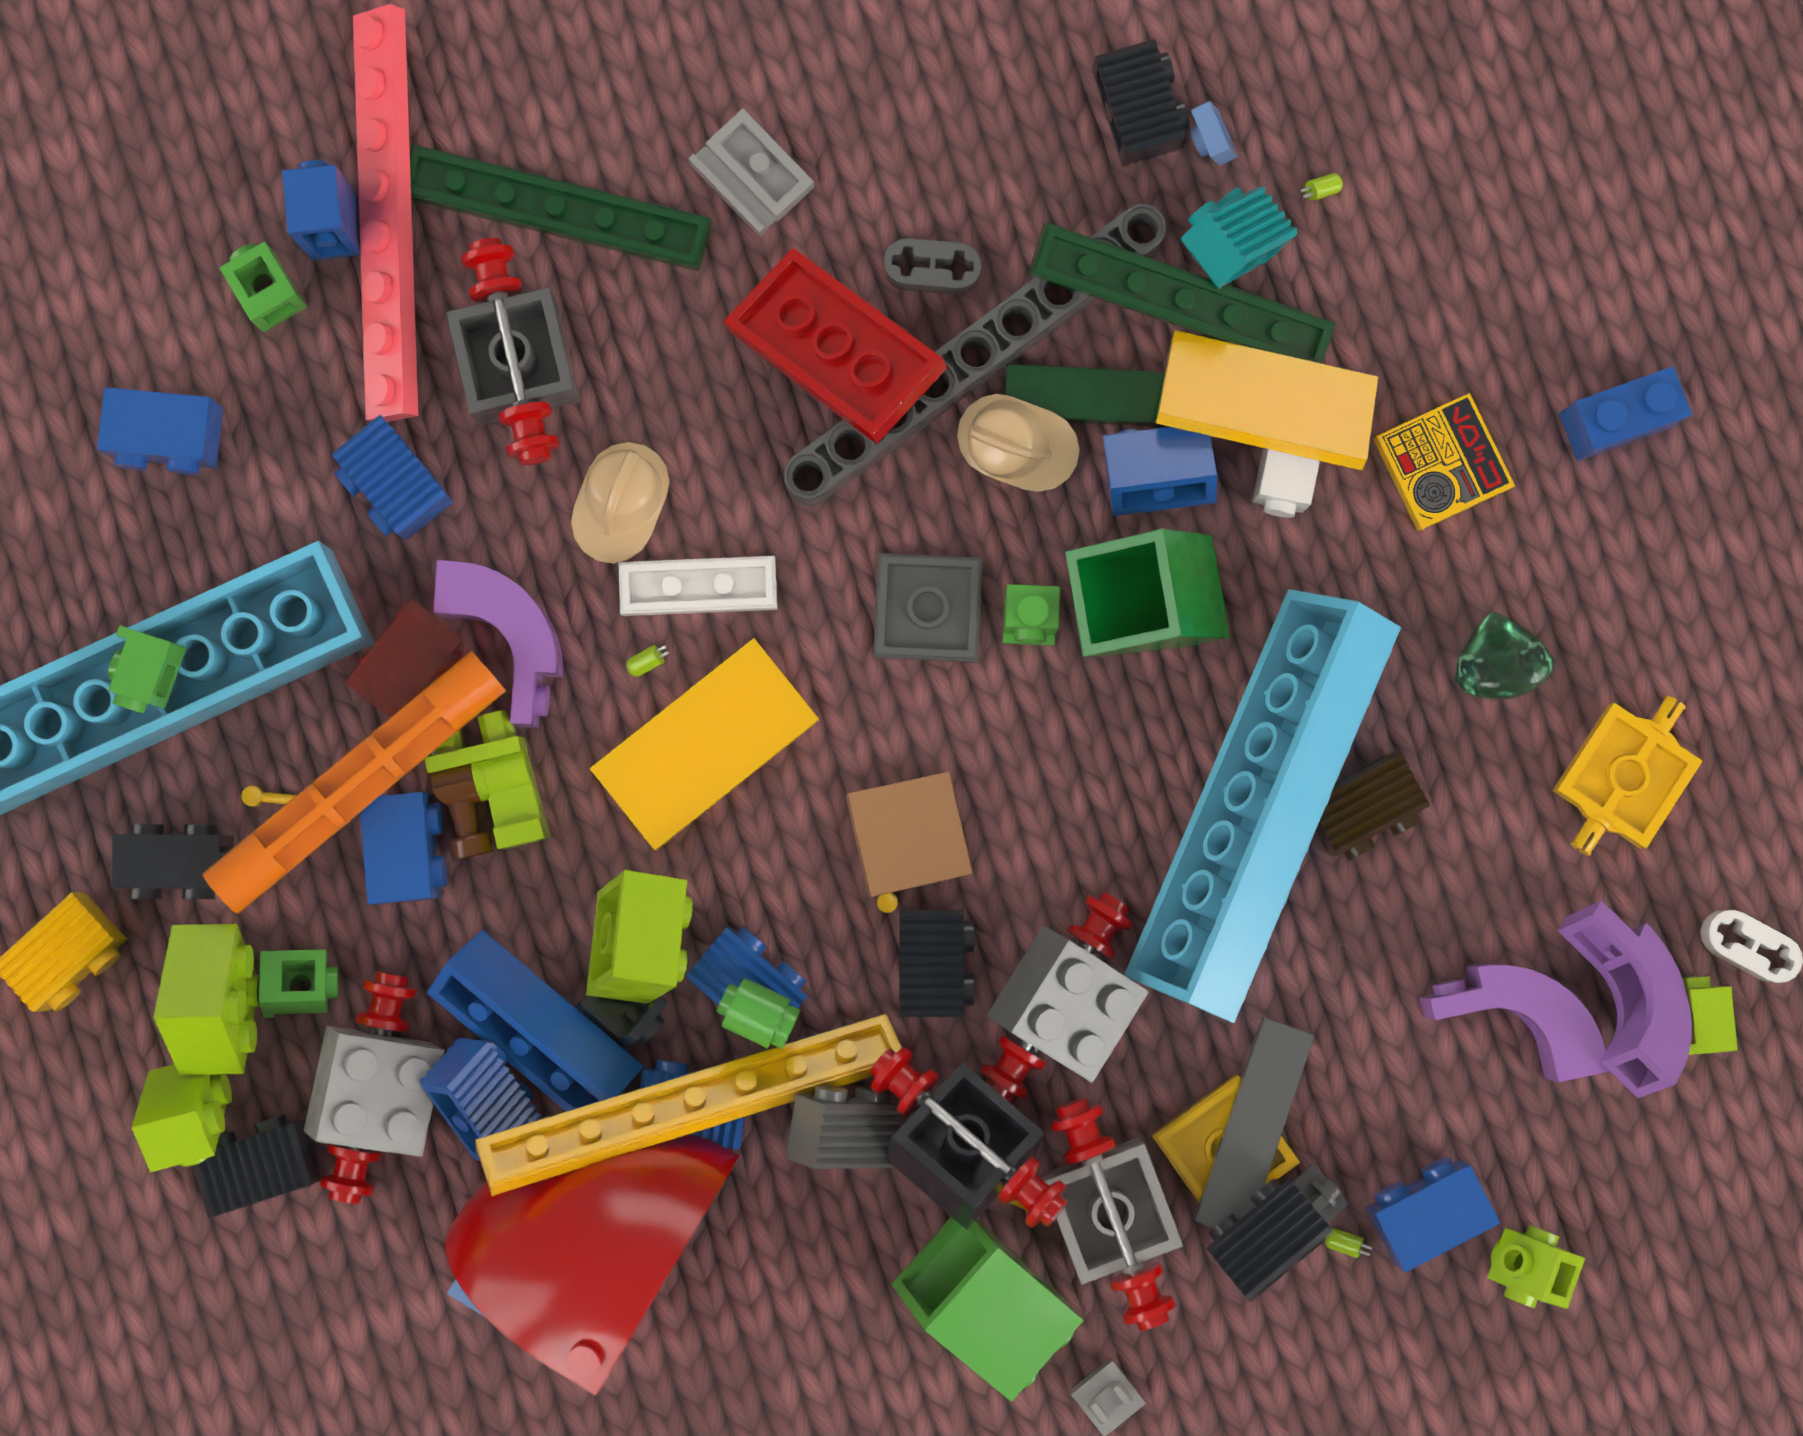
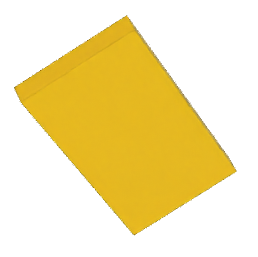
[1156,330,1378,470]
[589,638,820,851]

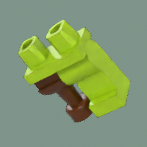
[424,710,551,861]

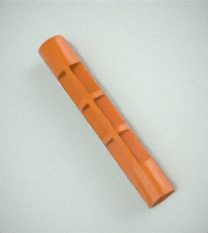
[203,650,506,914]

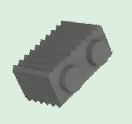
[786,1085,905,1169]

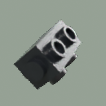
[111,824,235,899]

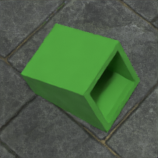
[891,1217,1084,1402]

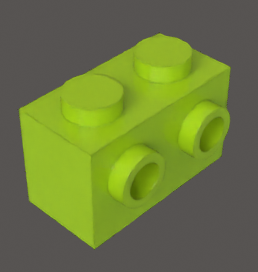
[131,1064,232,1172]

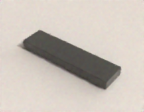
[1193,1017,1315,1228]

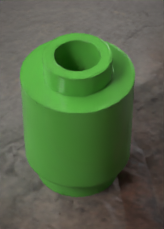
[716,977,801,1049]

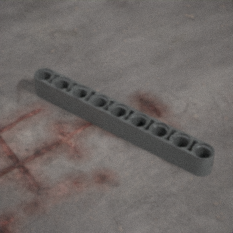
[784,204,1166,507]

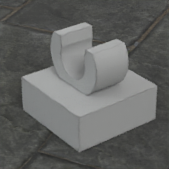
[1069,1357,1146,1436]

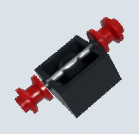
[870,1047,1068,1230]

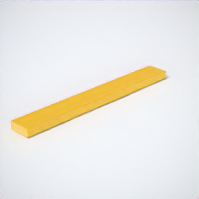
[476,1014,902,1196]

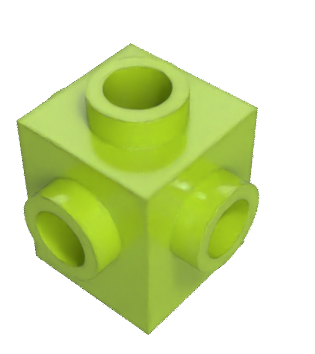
[1487,1225,1585,1309]

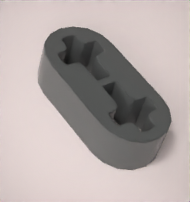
[884,238,982,294]

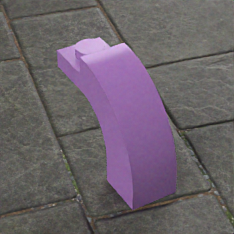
[433,560,563,728]
[1558,900,1692,1098]
[1419,964,1610,1082]

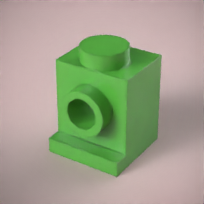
[219,241,308,333]
[1002,584,1060,646]
[108,626,186,714]
[259,949,339,1018]

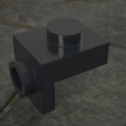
[575,994,668,1048]

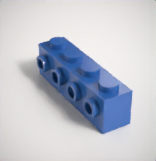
[426,930,644,1112]

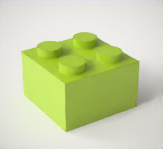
[586,870,692,1004]
[153,924,260,1075]

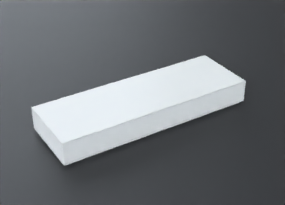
[618,556,778,616]

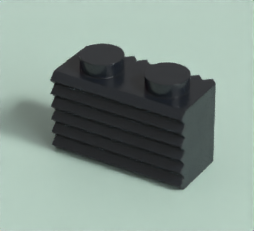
[1092,39,1190,166]
[899,910,974,1017]
[193,1114,321,1218]
[1206,1179,1334,1303]

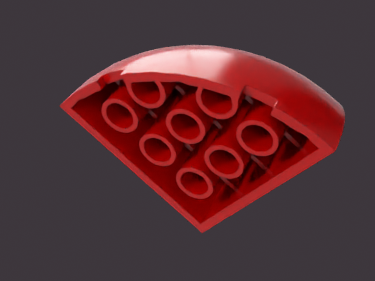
[445,1134,740,1396]

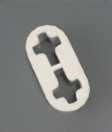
[1700,910,1803,983]

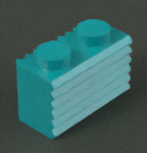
[1180,186,1297,289]

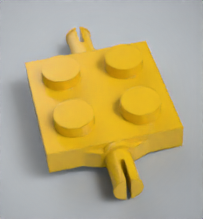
[1552,696,1703,856]

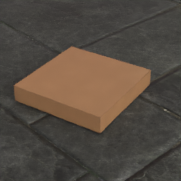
[845,772,973,898]

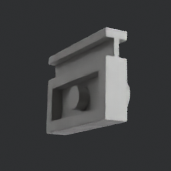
[688,108,815,238]

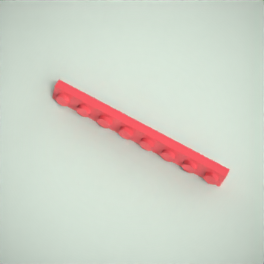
[353,4,418,422]

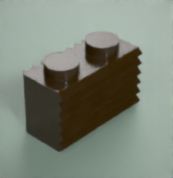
[1315,750,1430,861]

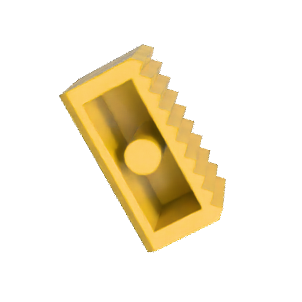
[0,892,127,1012]

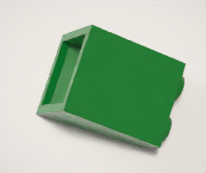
[1065,529,1230,657]

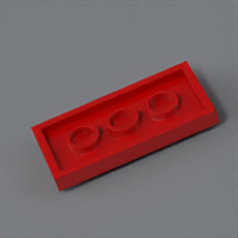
[723,248,947,445]

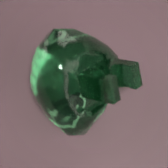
[1454,612,1555,700]

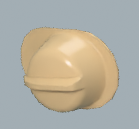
[957,394,1080,492]
[571,442,670,564]

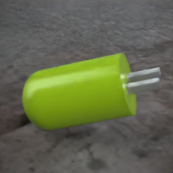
[1301,173,1343,201]
[626,645,669,677]
[1324,1228,1373,1258]

